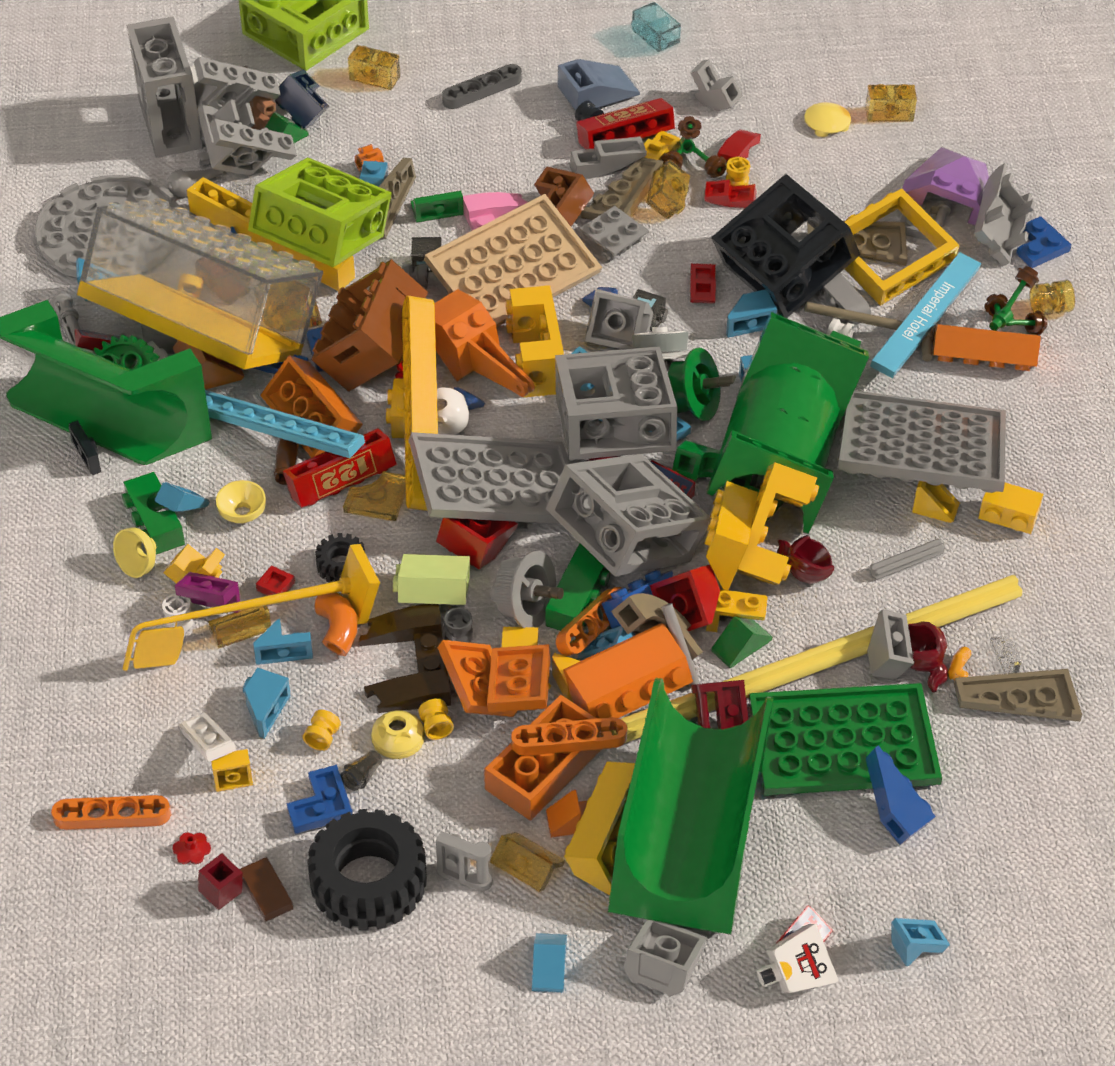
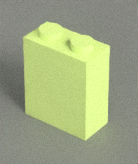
[393,554,470,605]

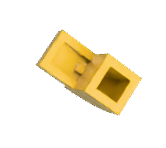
[163,544,225,584]

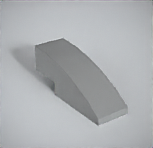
[570,137,647,179]

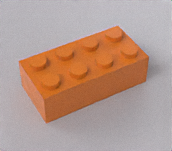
[484,695,602,821]

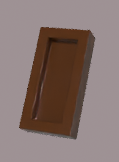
[240,857,293,922]

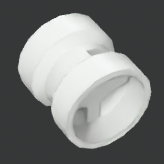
[162,594,193,632]

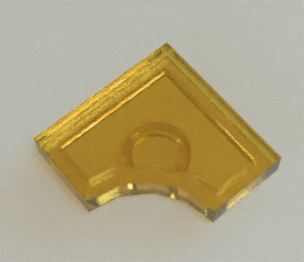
[343,471,406,521]

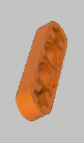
[556,587,622,656]
[511,717,627,756]
[51,795,171,830]

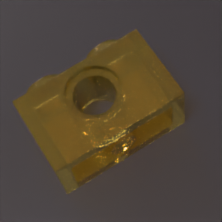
[348,45,400,90]
[865,84,917,122]
[646,159,691,220]

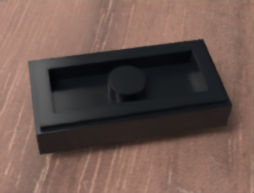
[68,420,101,475]

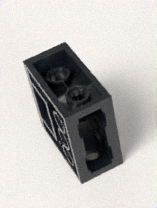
[711,174,861,318]

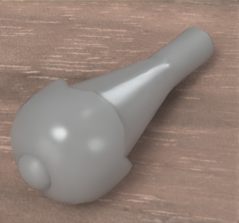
[167,168,224,198]

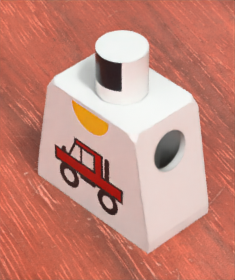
[756,924,839,993]

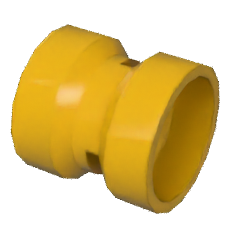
[725,157,750,186]
[418,699,454,740]
[302,709,341,751]

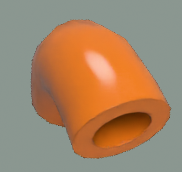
[314,592,357,656]

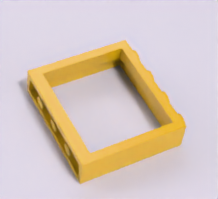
[845,188,960,306]

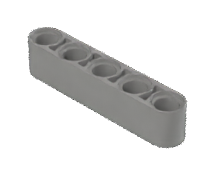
[799,240,871,325]

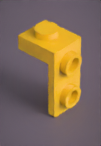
[706,589,768,632]

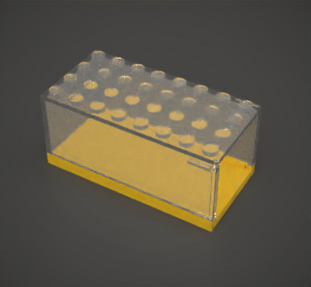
[77,199,323,369]

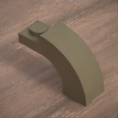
[611,593,703,661]

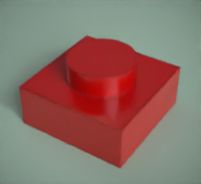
[256,565,295,596]

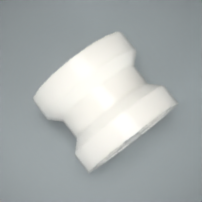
[827,318,854,338]

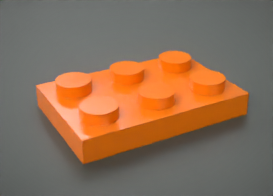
[437,640,517,717]
[487,644,551,713]

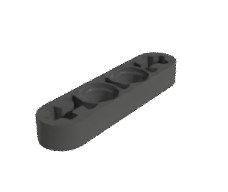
[442,64,522,109]

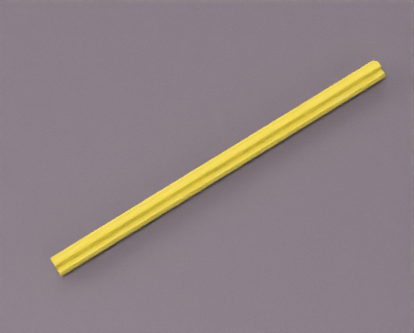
[610,575,1022,743]

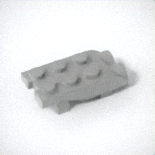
[974,163,1035,266]

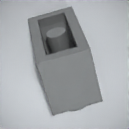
[867,609,914,680]

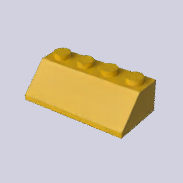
[704,481,758,591]
[564,761,635,896]

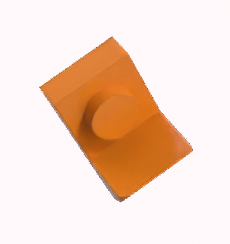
[546,789,587,837]

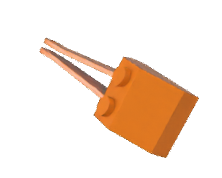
[434,289,535,397]

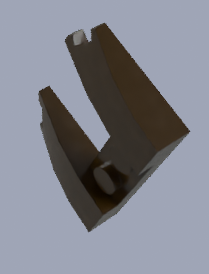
[359,604,451,713]

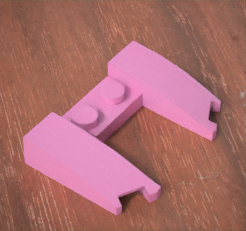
[463,192,528,231]

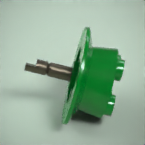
[668,348,736,421]

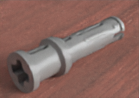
[50,293,81,346]

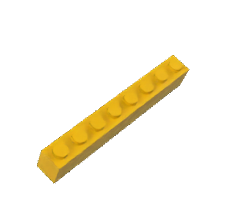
[187,177,355,291]

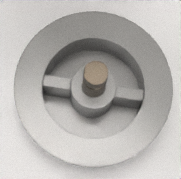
[491,551,564,628]

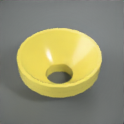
[216,480,266,523]
[113,527,157,578]
[371,710,425,759]

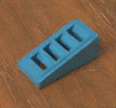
[155,482,210,512]

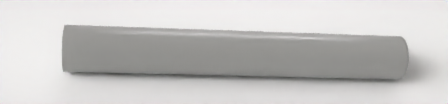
[661,603,700,688]

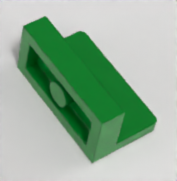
[411,190,464,223]

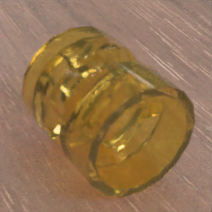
[1029,279,1075,316]

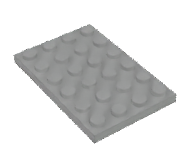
[409,432,570,524]

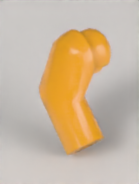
[948,646,972,681]

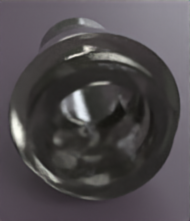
[340,750,382,791]

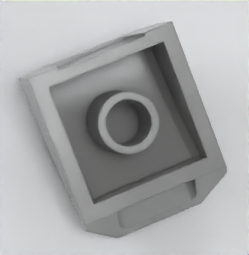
[585,289,653,350]
[624,919,708,997]

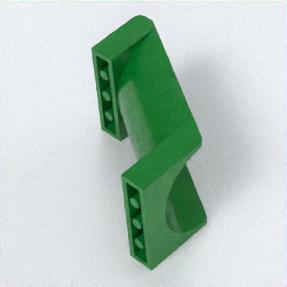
[0,300,212,465]
[706,312,869,535]
[608,677,774,935]

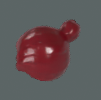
[777,535,834,584]
[908,621,948,693]

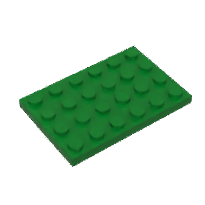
[749,683,942,796]

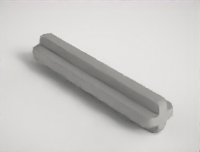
[870,539,945,580]

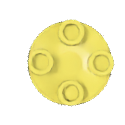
[804,102,851,137]

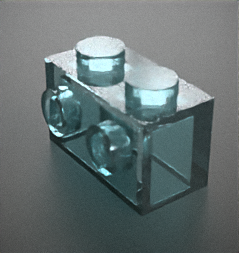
[631,2,681,52]

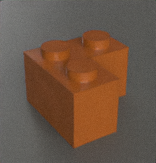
[534,166,594,227]

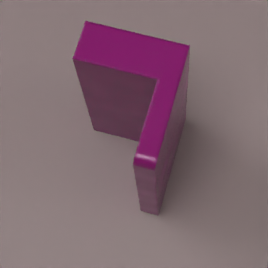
[174,572,241,613]

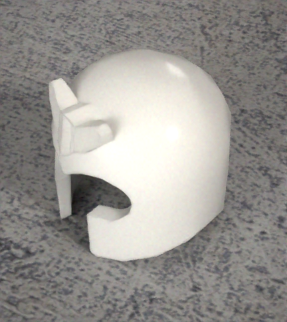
[437,388,469,435]

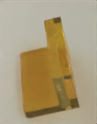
[208,606,271,649]
[489,832,565,892]

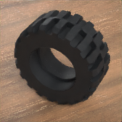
[307,809,427,931]

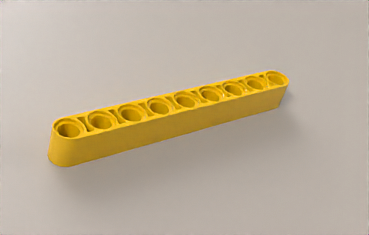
[402,295,438,511]

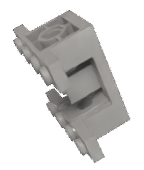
[194,57,297,176]

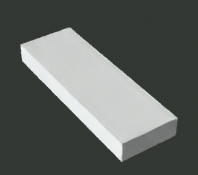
[179,713,236,762]

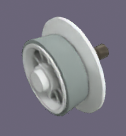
[632,327,689,373]

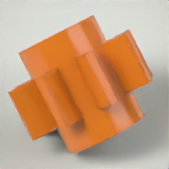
[355,144,384,172]

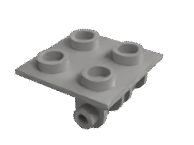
[580,206,649,261]

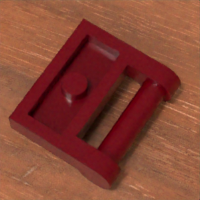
[691,680,748,729]

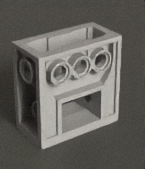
[127,16,202,157]
[555,346,677,460]
[546,454,711,577]

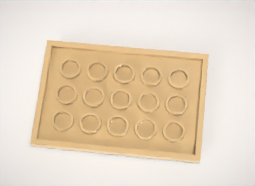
[424,194,602,327]

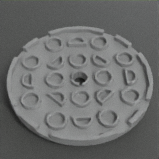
[35,175,184,278]

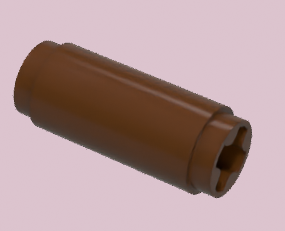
[274,438,299,485]

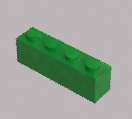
[545,543,611,631]

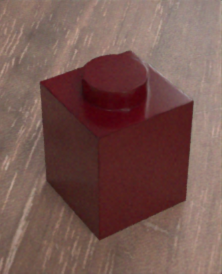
[198,853,243,910]

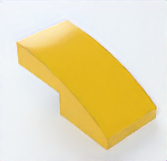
[643,131,681,161]

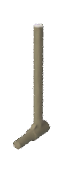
[804,302,933,362]

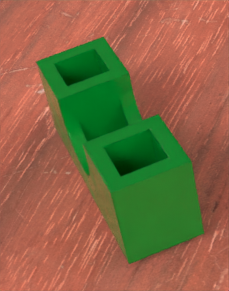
[672,440,758,489]
[121,472,185,555]

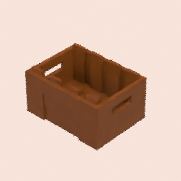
[311,259,428,392]

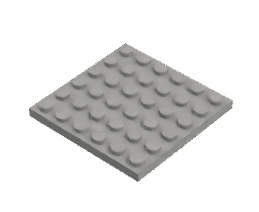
[838,390,1006,493]

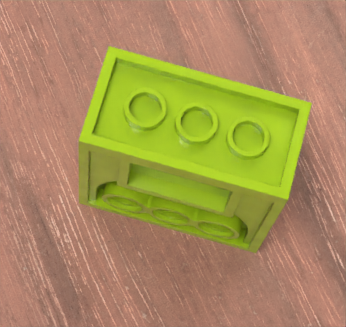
[239,0,369,71]
[248,157,392,267]

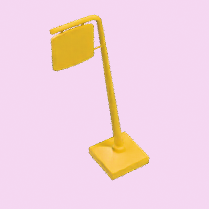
[122,544,380,671]

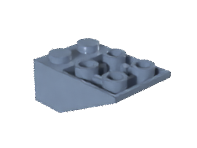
[558,59,640,111]

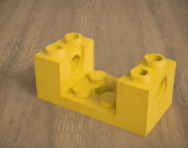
[505,285,564,398]
[737,462,819,585]

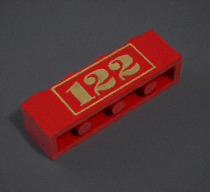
[576,98,675,149]
[283,428,397,508]

